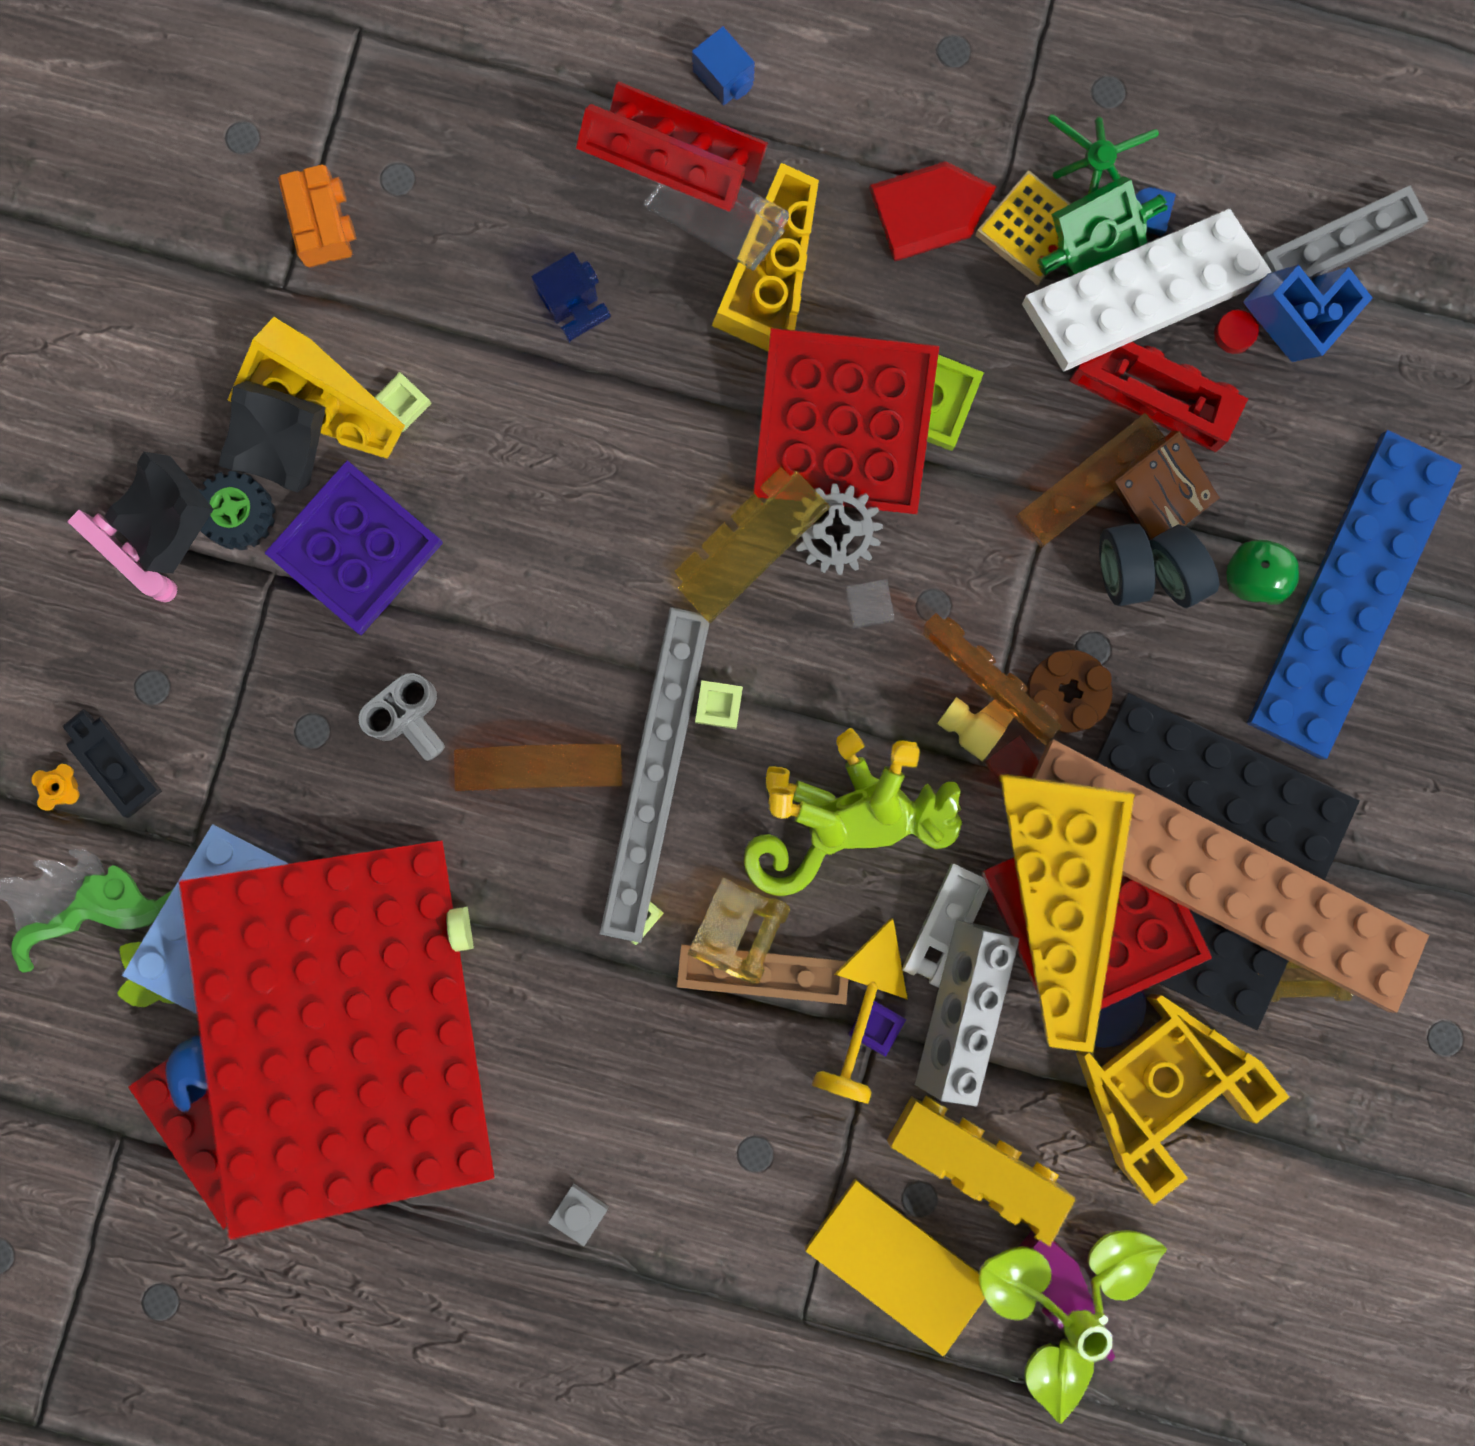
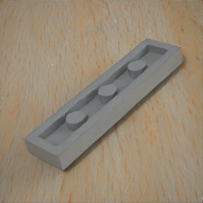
[1262,185,1429,279]

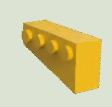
[712,163,819,351]
[887,1095,1076,1246]

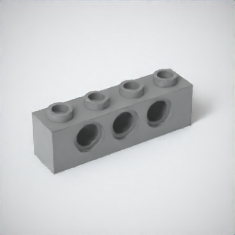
[915,920,1019,1106]

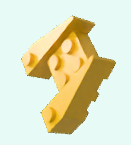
[1076,994,1289,1205]

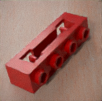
[1069,342,1249,453]

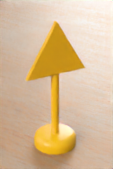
[811,918,907,1104]

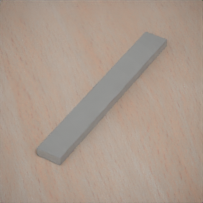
[600,607,711,943]

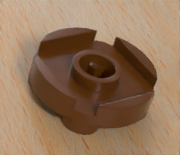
[1026,650,1112,734]

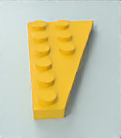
[1000,774,1135,1052]

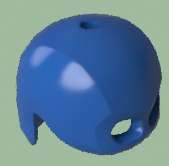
[166,1035,207,1112]

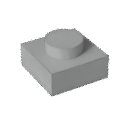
[548,1183,609,1246]

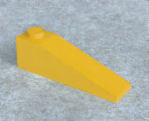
[227,317,405,459]

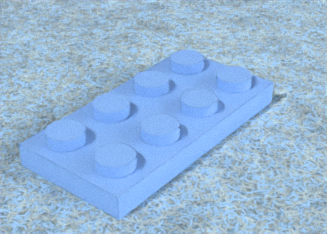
[122,824,288,1014]

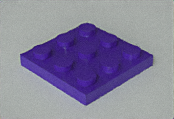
[265,460,443,636]

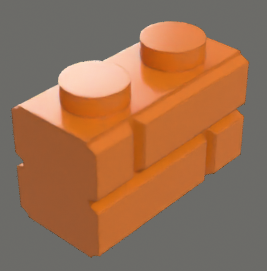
[278,164,356,267]

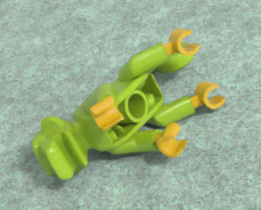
[744,728,962,896]

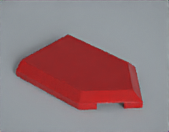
[869,161,997,262]

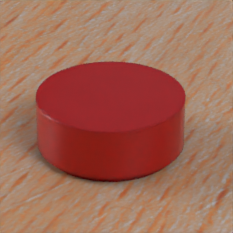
[1214,310,1259,354]

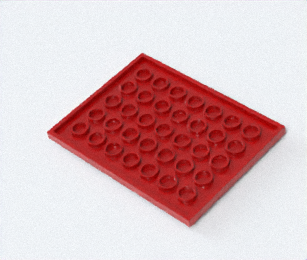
[178,840,495,1240]

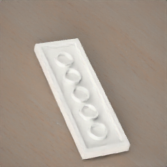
[1022,209,1271,372]

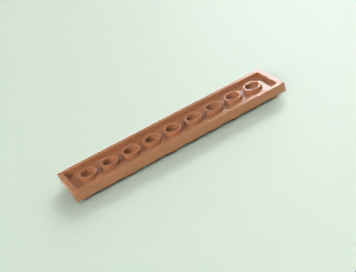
[1032,740,1429,1013]

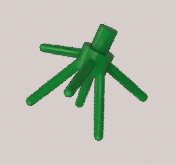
[1048,114,1159,194]

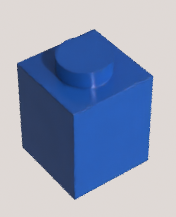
[692,26,755,106]

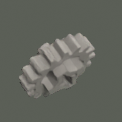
[792,483,883,575]

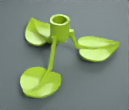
[979,1230,1167,1424]

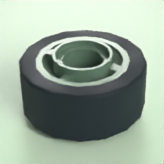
[1099,524,1155,606]
[1149,524,1220,608]

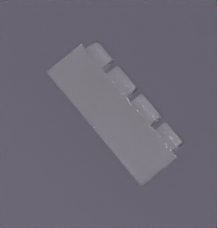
[644,183,789,271]

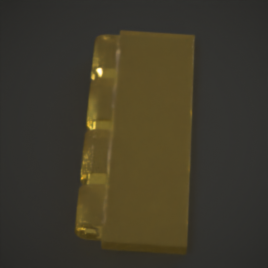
[674,467,831,624]

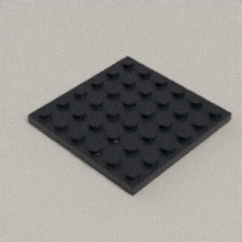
[1095,693,1360,1031]

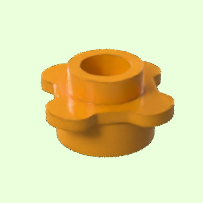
[32,764,80,811]

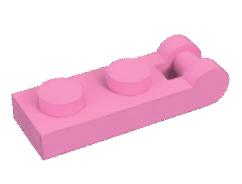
[67,510,177,602]

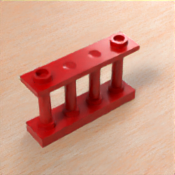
[576,82,768,212]

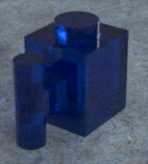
[531,251,611,342]

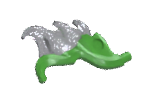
[0,849,173,972]

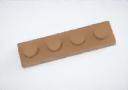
[677,944,849,1005]

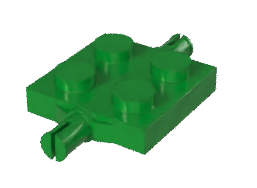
[1037,176,1168,277]

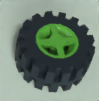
[198,471,276,551]

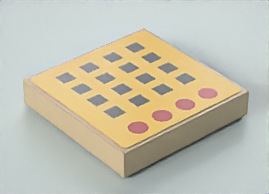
[975,170,1070,286]

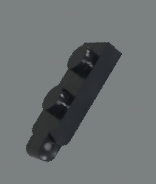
[63,709,162,818]

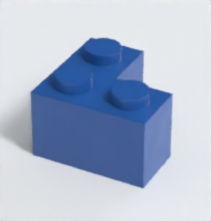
[1243,265,1373,362]

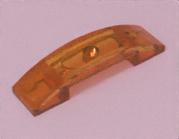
[454,744,622,792]

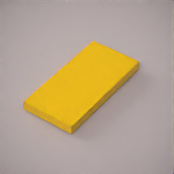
[805,1179,985,1357]

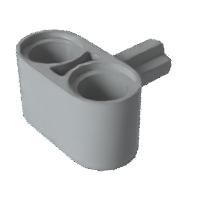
[359,673,445,761]

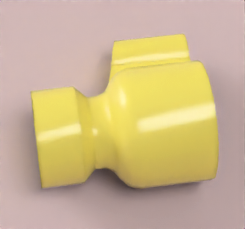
[937,697,1016,761]

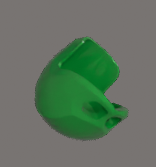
[1226,540,1299,605]

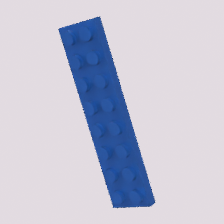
[1246,430,1462,760]

